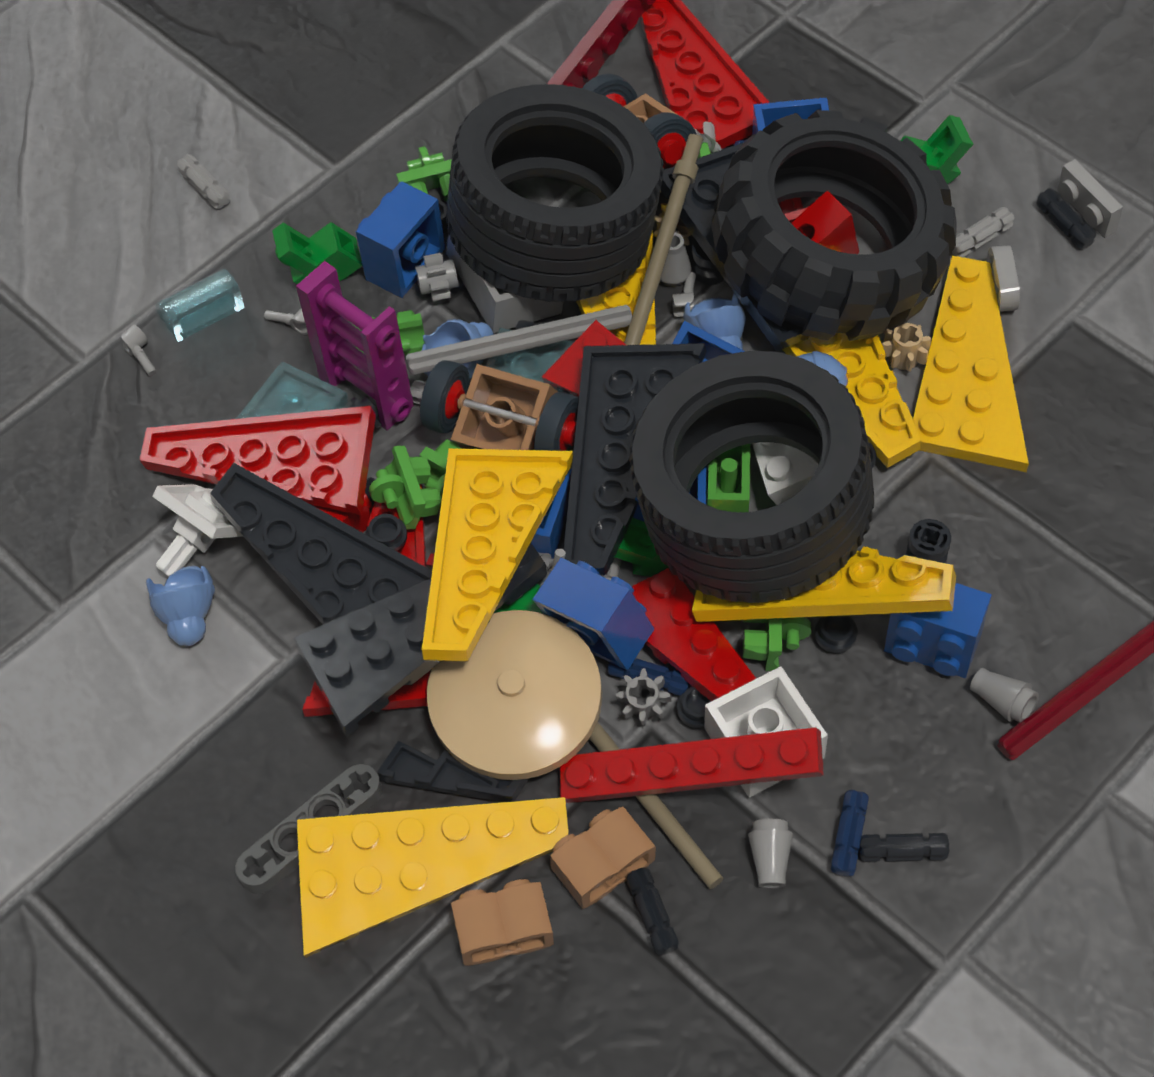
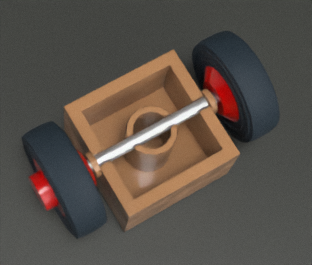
[582,74,697,170]
[420,360,579,451]

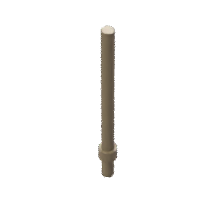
[624,134,703,345]
[589,717,723,889]

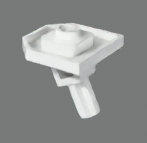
[152,484,243,577]

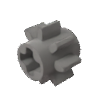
[415,253,459,302]
[616,668,672,726]

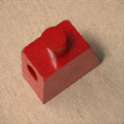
[791,191,860,254]

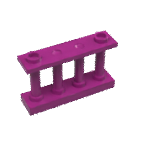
[296,261,414,431]

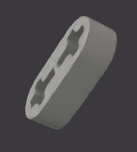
[988,245,1020,311]

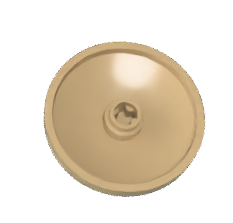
[427,610,602,780]

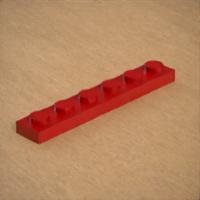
[560,727,824,803]

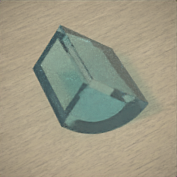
[156,269,245,342]

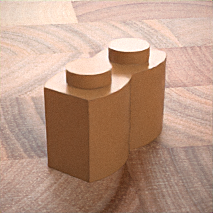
[550,807,656,909]
[451,879,554,966]

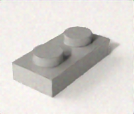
[1057,159,1123,238]

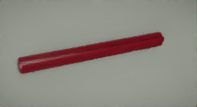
[997,620,1154,760]

